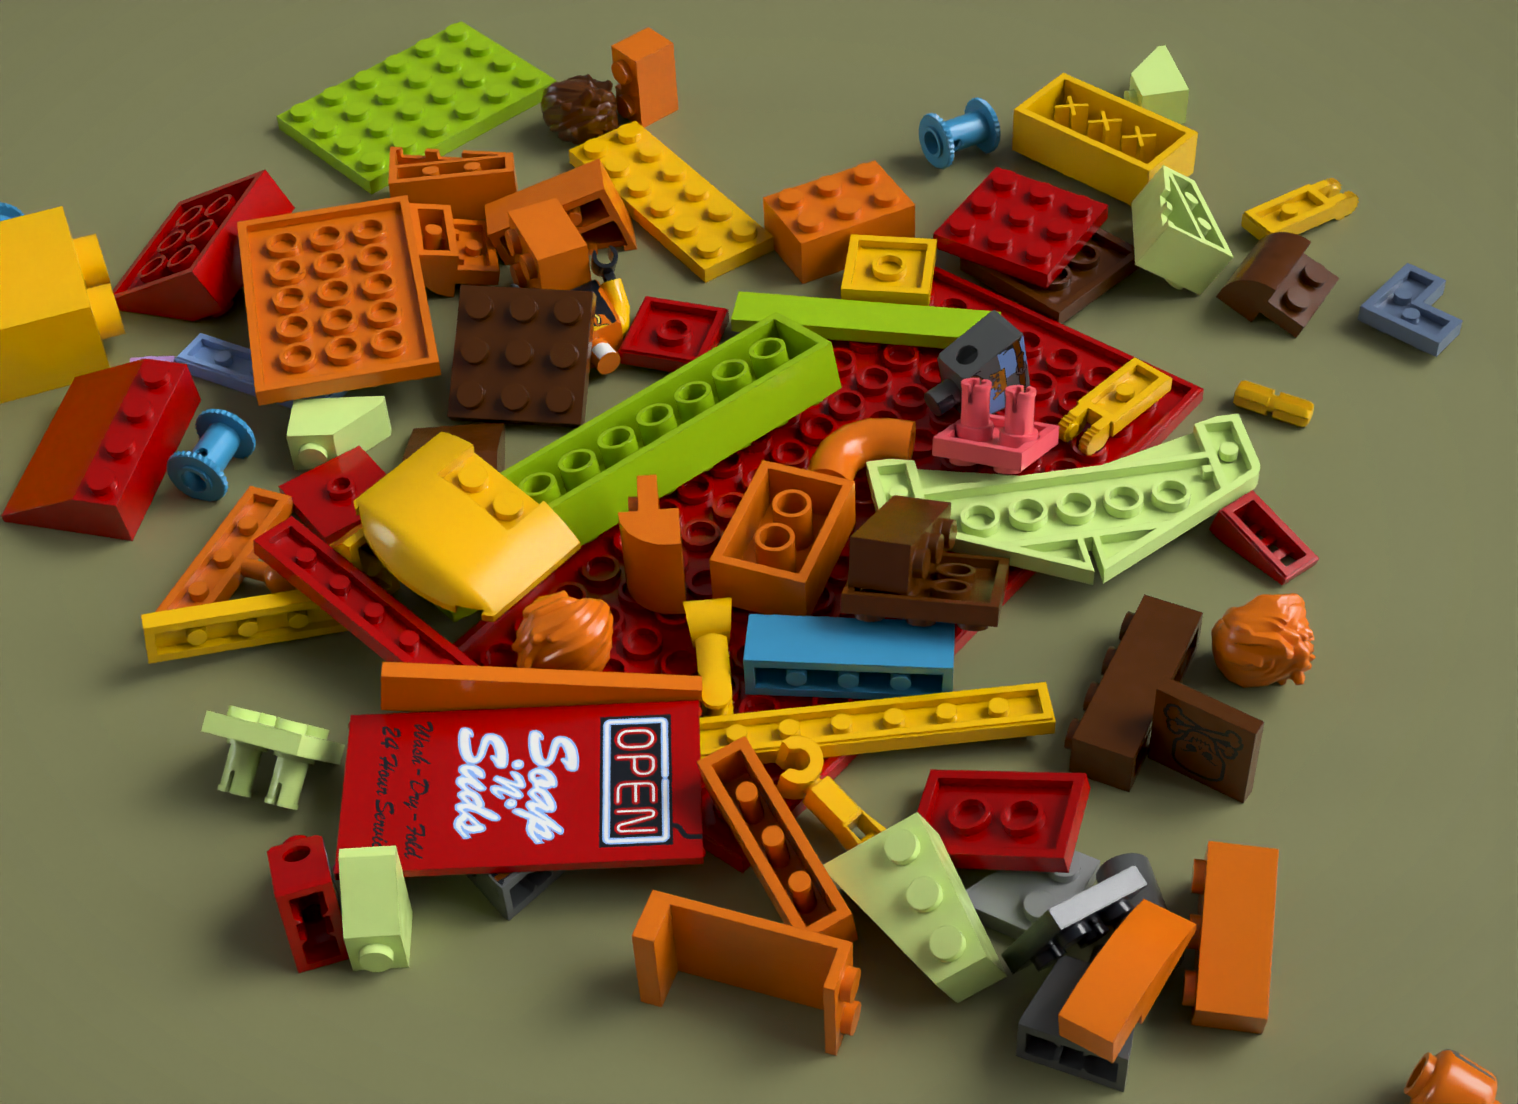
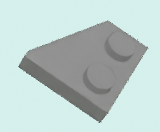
[966,850,1100,939]

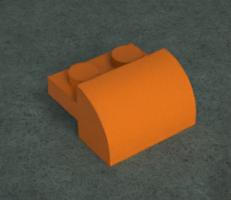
[409,203,500,297]
[618,474,686,614]

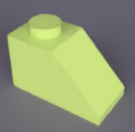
[1124,45,1189,124]
[286,396,392,470]
[338,845,413,972]

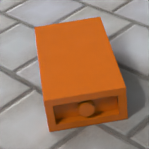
[632,890,861,1056]

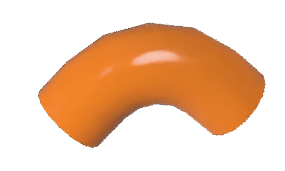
[808,418,916,480]

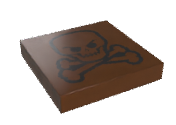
[1148,677,1264,803]

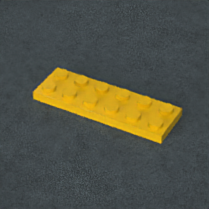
[568,121,774,283]

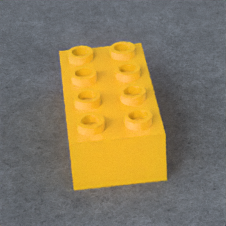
[1012,73,1198,206]

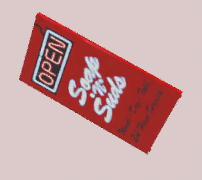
[333,700,706,880]

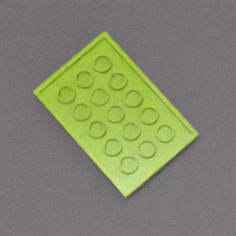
[276,21,557,195]

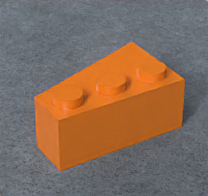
[388,147,518,220]
[485,159,637,265]
[1182,841,1279,1034]

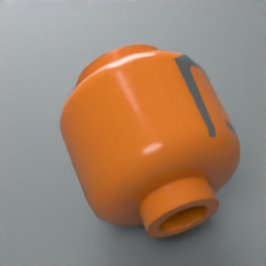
[1404,1049,1502,1104]

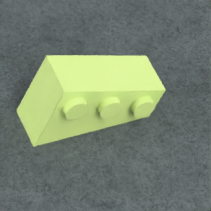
[1131,165,1234,295]
[823,812,1007,1003]

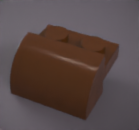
[1216,232,1339,338]

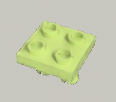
[201,705,345,810]

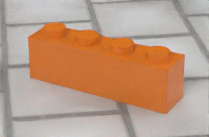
[697,736,858,942]

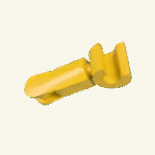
[683,597,734,717]
[775,735,886,851]

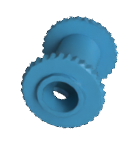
[919,97,1001,169]
[166,409,256,501]

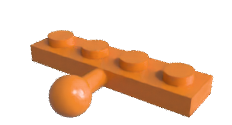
[155,486,297,612]

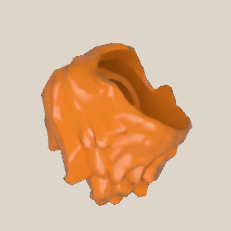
[511,590,613,672]
[1211,593,1316,688]

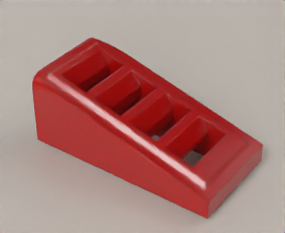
[1209,490,1319,586]

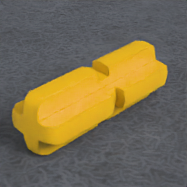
[1233,380,1314,428]

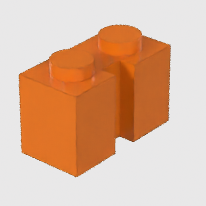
[611,27,679,128]

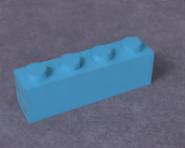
[743,614,955,700]

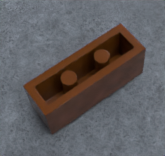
[848,495,957,595]

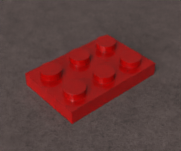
[917,769,1091,873]

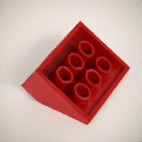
[113,169,295,321]
[1,358,201,541]

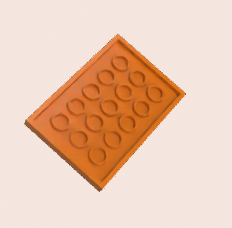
[237,195,441,406]

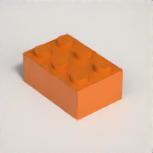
[763,160,915,284]
[709,460,856,616]

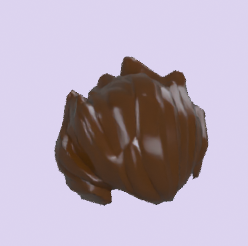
[541,74,620,146]

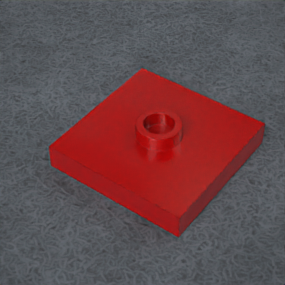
[618,296,729,372]
[278,446,387,545]

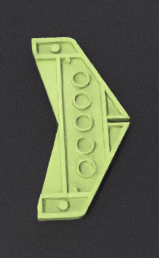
[866,413,1260,585]

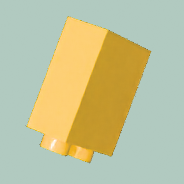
[0,206,126,404]

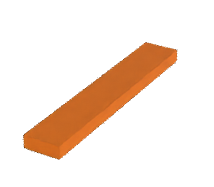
[381,662,702,712]

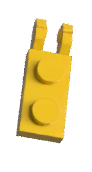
[1241,177,1359,240]
[1058,357,1172,456]

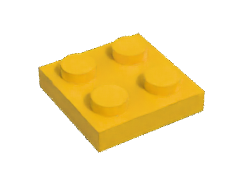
[841,234,937,306]

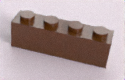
[1064,594,1203,792]

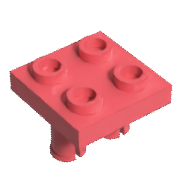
[932,378,1059,474]

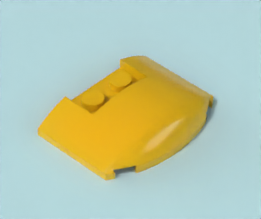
[354,431,581,622]

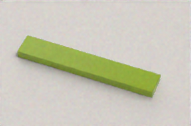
[731,291,1001,349]

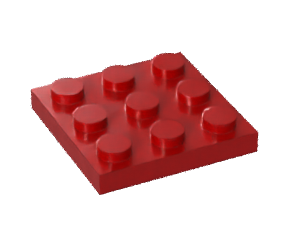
[933,167,1109,289]

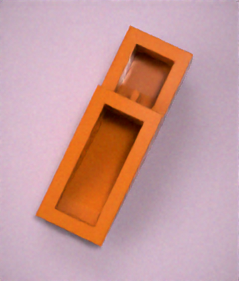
[1058,899,1197,1063]

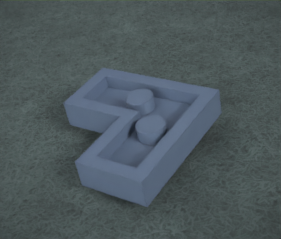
[1358,263,1463,357]

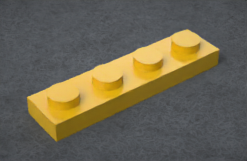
[141,589,348,664]

